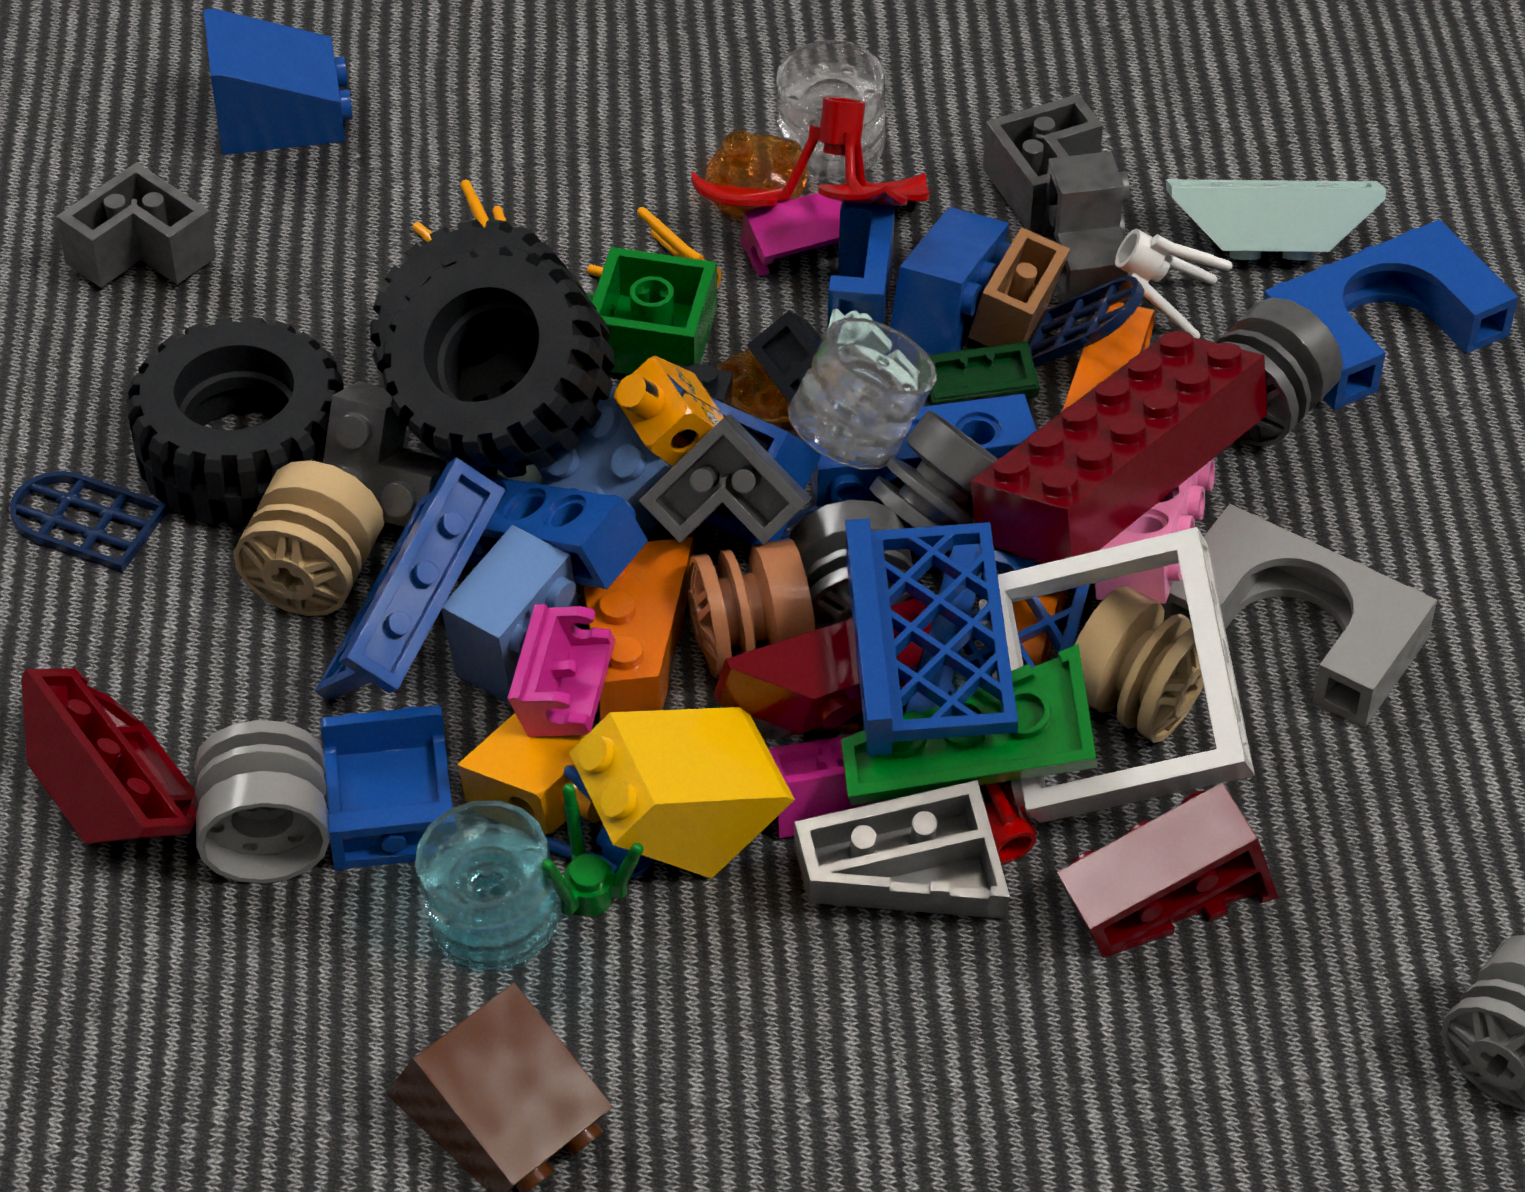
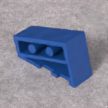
[886,207,1011,368]

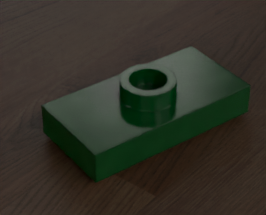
[919,341,1040,406]

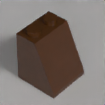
[387,982,613,1192]

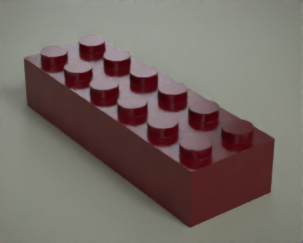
[971,331,1267,563]

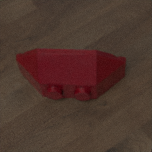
[713,598,933,740]
[21,668,199,844]

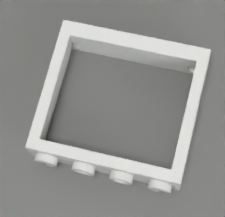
[979,527,1255,823]

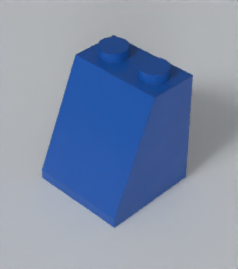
[204,8,353,155]

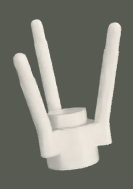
[1115,229,1233,339]

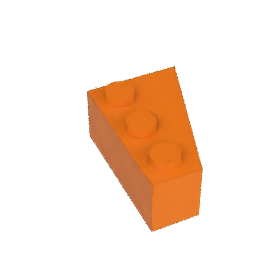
[579,537,694,721]

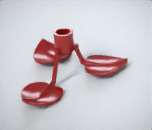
[691,97,930,207]

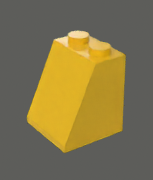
[569,707,795,879]

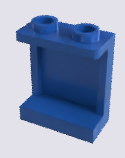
[827,202,895,355]
[320,705,457,870]

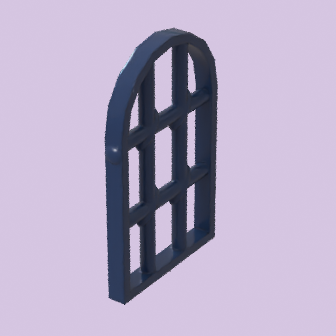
[1028,276,1144,368]
[10,471,168,573]

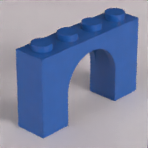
[1263,219,1518,410]

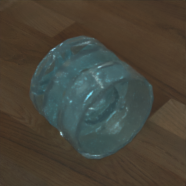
[415,800,560,970]

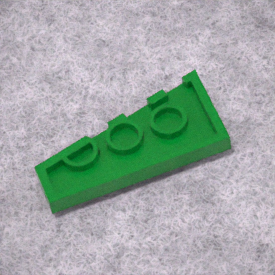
[841,644,1098,806]

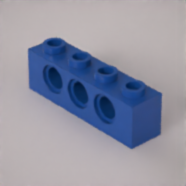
[804,394,1037,507]
[467,476,648,590]

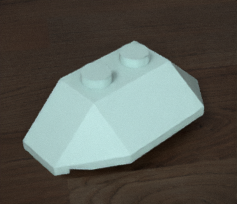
[1166,179,1386,260]

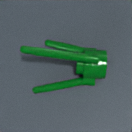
[541,783,643,917]

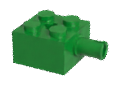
[586,247,717,375]

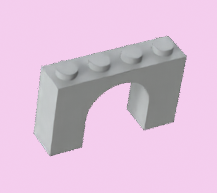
[1161,504,1437,728]

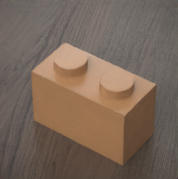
[968,227,1070,347]

